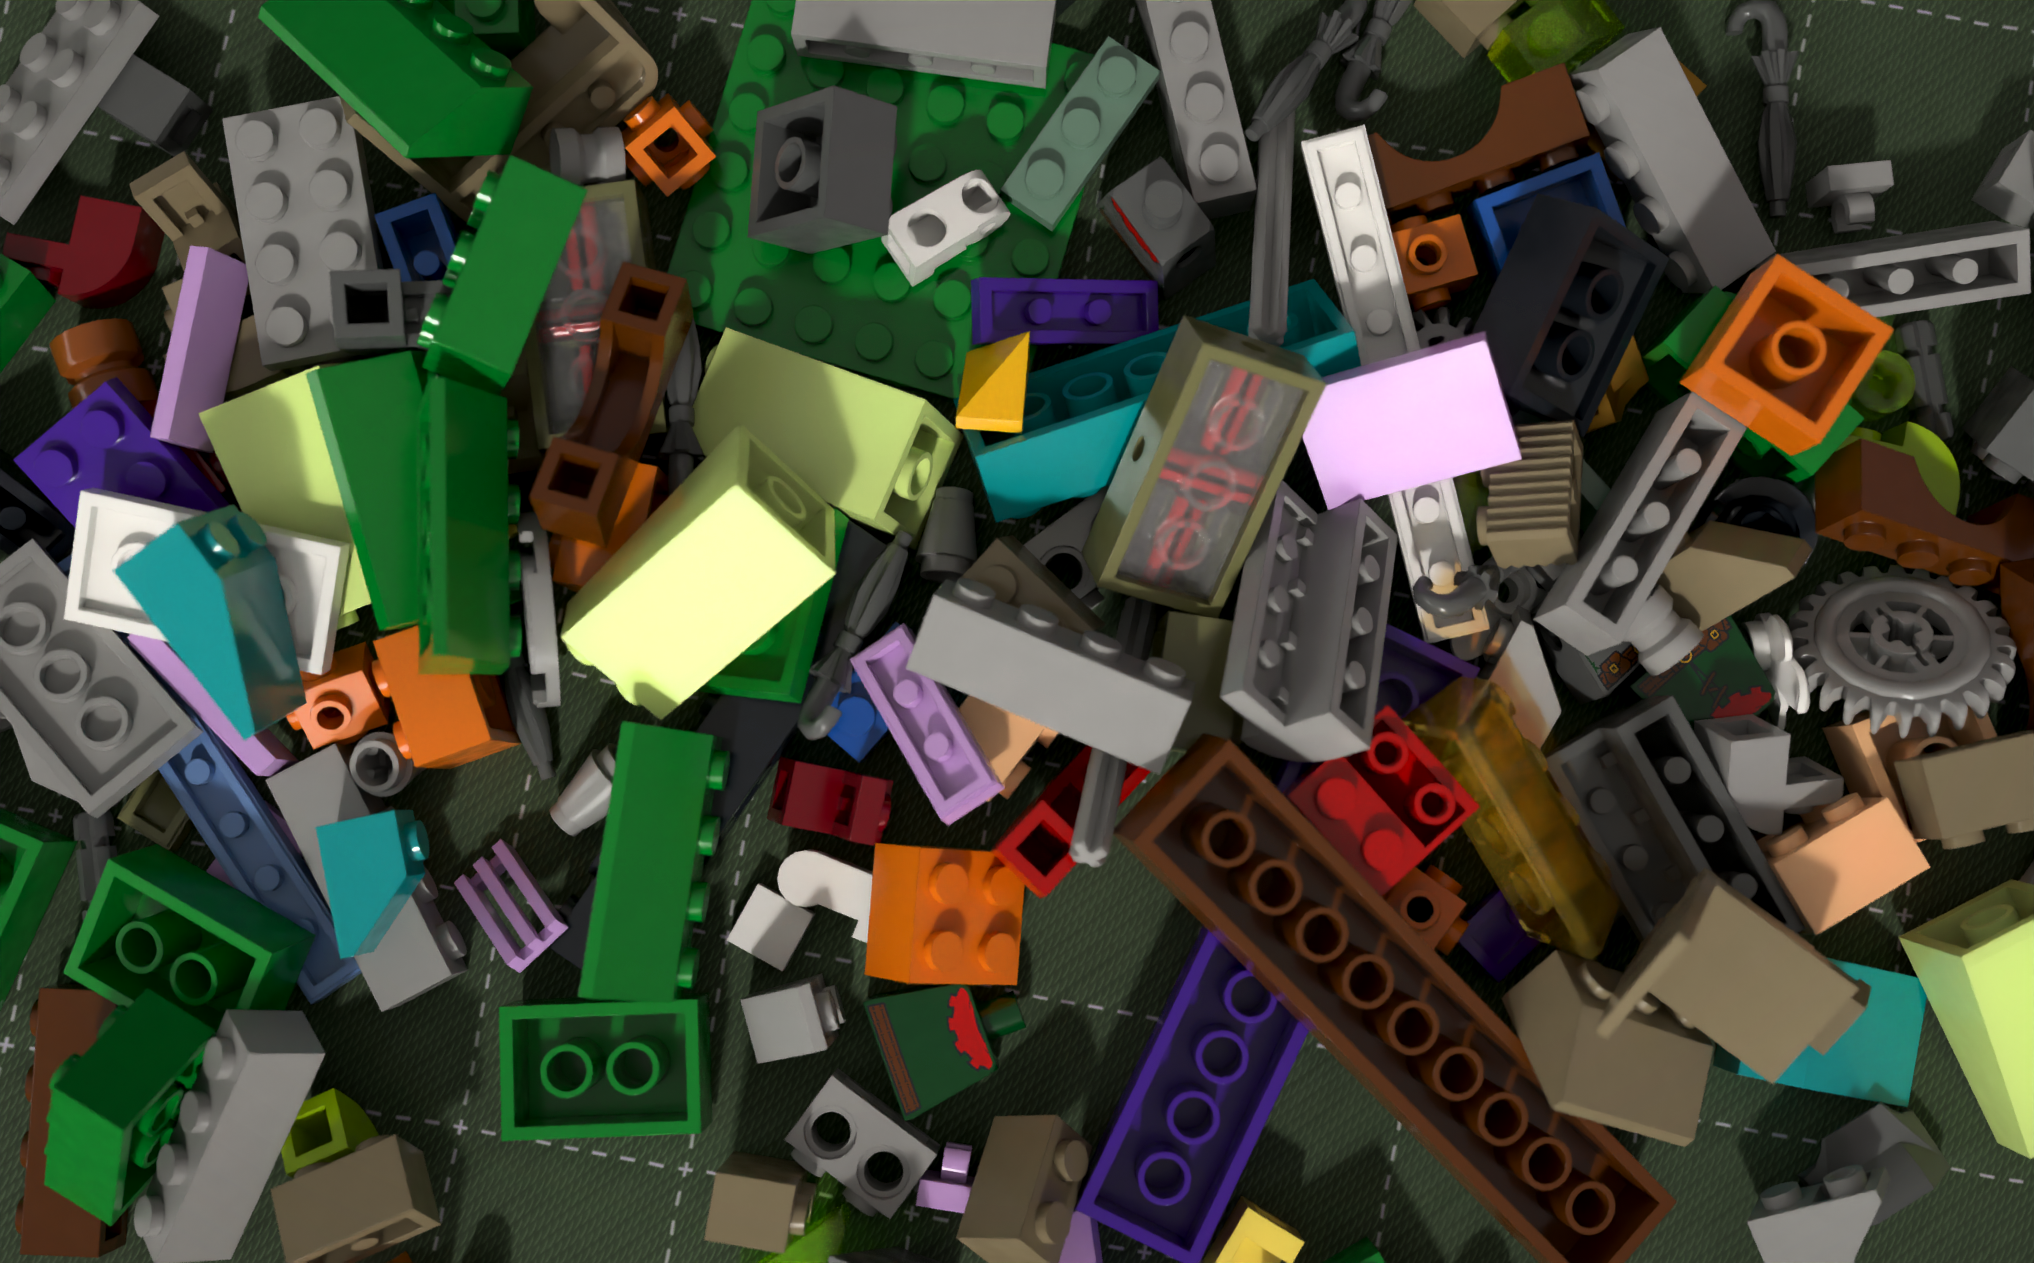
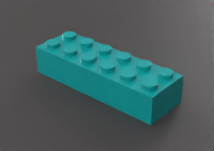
[953,279,1361,523]

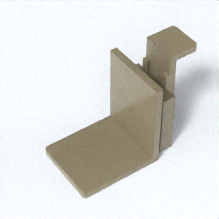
[1595,867,1872,1084]

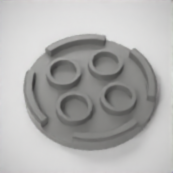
[517,511,561,708]

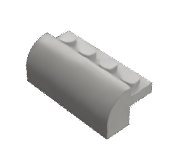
[1220,480,1398,762]

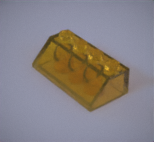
[1401,676,1620,960]

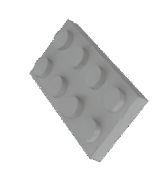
[0,0,159,225]
[222,96,384,371]
[0,538,204,819]

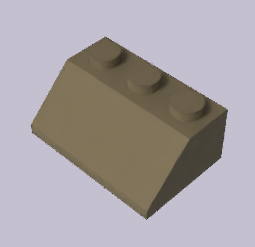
[1501,950,1713,1147]

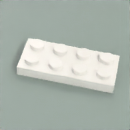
[64,488,350,675]

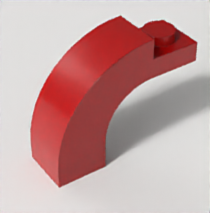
[991,744,1151,899]

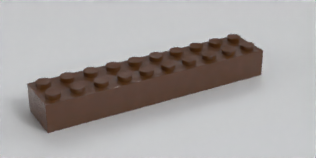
[1113,733,1677,1263]

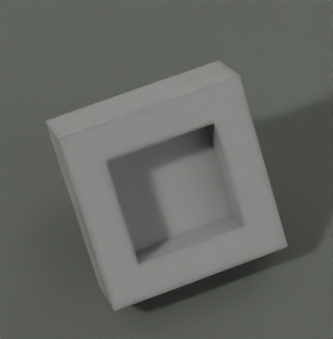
[1805,160,1894,234]

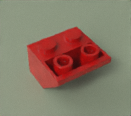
[1282,705,1480,897]

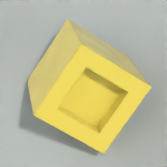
[1202,1196,1305,1263]

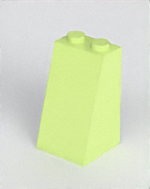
[692,327,964,550]
[198,360,371,630]
[561,423,835,720]
[1899,879,2034,1159]

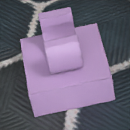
[916,1142,975,1213]

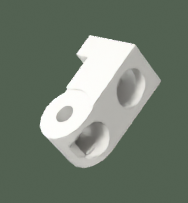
[881,170,1010,287]
[777,849,873,943]

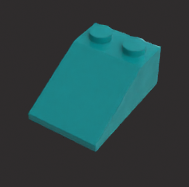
[113,504,307,741]
[1713,957,1927,1107]

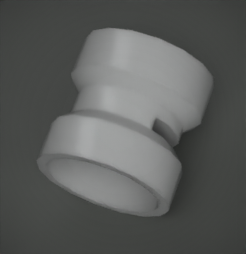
[549,127,626,187]
[1622,584,1704,677]

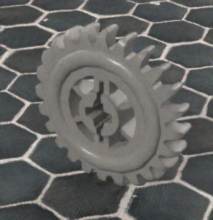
[1789,565,2017,738]

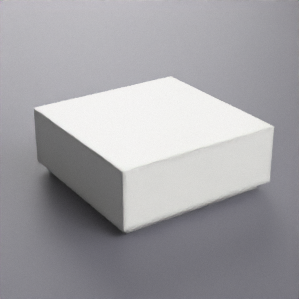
[727,883,816,971]

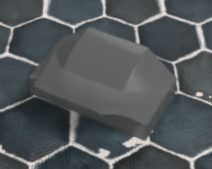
[1797,1102,1951,1226]

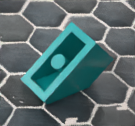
[315,810,430,959]

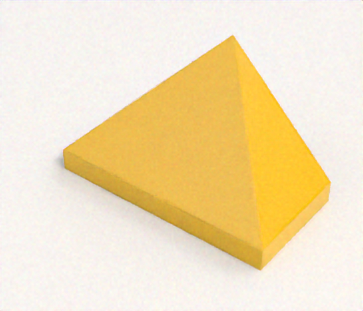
[956,331,1030,433]

